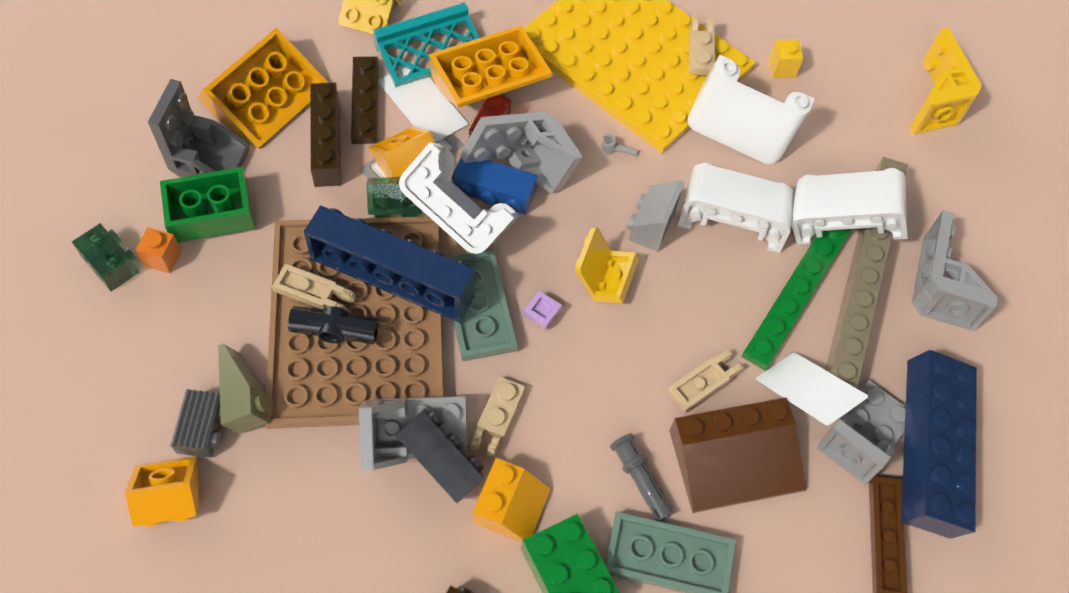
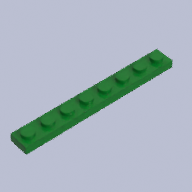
[741,229,852,371]

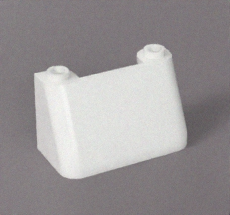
[687,55,814,165]
[399,142,520,254]
[677,163,794,253]
[792,168,908,245]

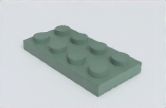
[448,249,518,361]
[605,512,736,593]

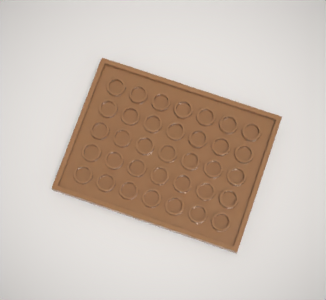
[265,216,443,429]

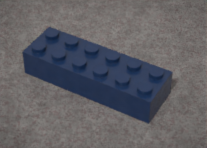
[303,205,475,323]
[901,350,977,539]

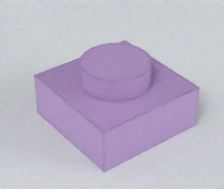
[523,291,562,330]

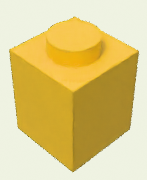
[768,40,803,78]

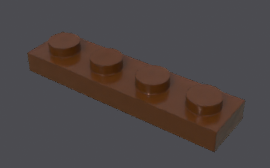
[869,476,908,593]

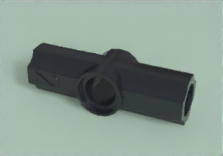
[288,306,379,344]

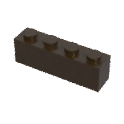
[310,82,341,187]

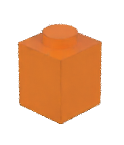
[136,227,181,273]

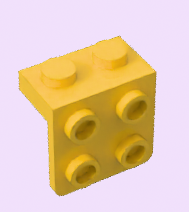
[338,0,401,35]
[575,227,639,304]

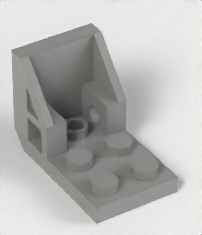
[460,112,583,193]
[912,210,998,331]
[817,380,906,485]
[359,395,467,471]

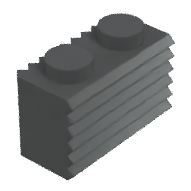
[170,389,222,458]

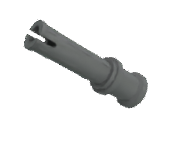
[610,433,674,522]

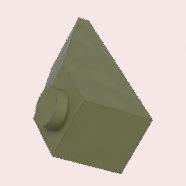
[218,344,270,434]

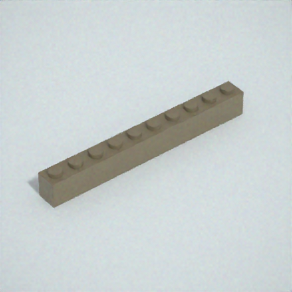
[825,157,908,389]

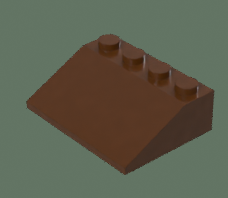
[669,397,806,513]

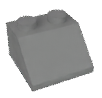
[627,180,685,252]

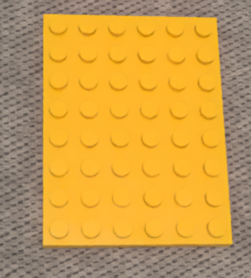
[524,0,756,154]

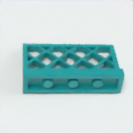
[373,2,479,87]

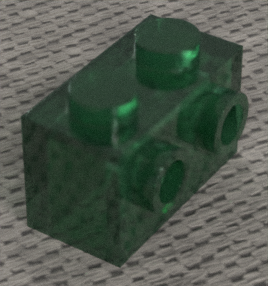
[366,177,422,218]
[72,223,139,292]

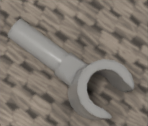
[602,134,637,156]

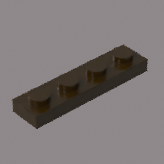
[351,56,379,144]

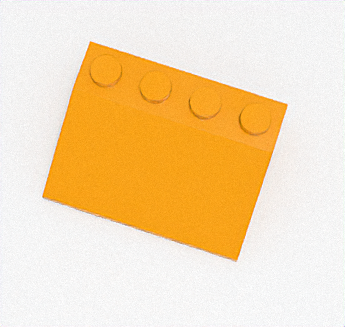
[429,25,553,108]
[198,27,328,149]

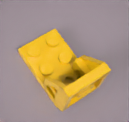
[910,28,982,135]

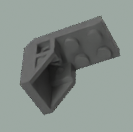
[148,79,250,177]

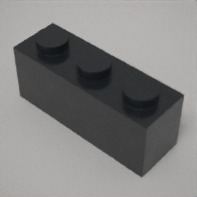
[395,408,485,503]

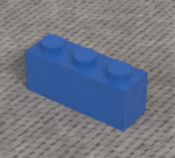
[452,157,537,214]

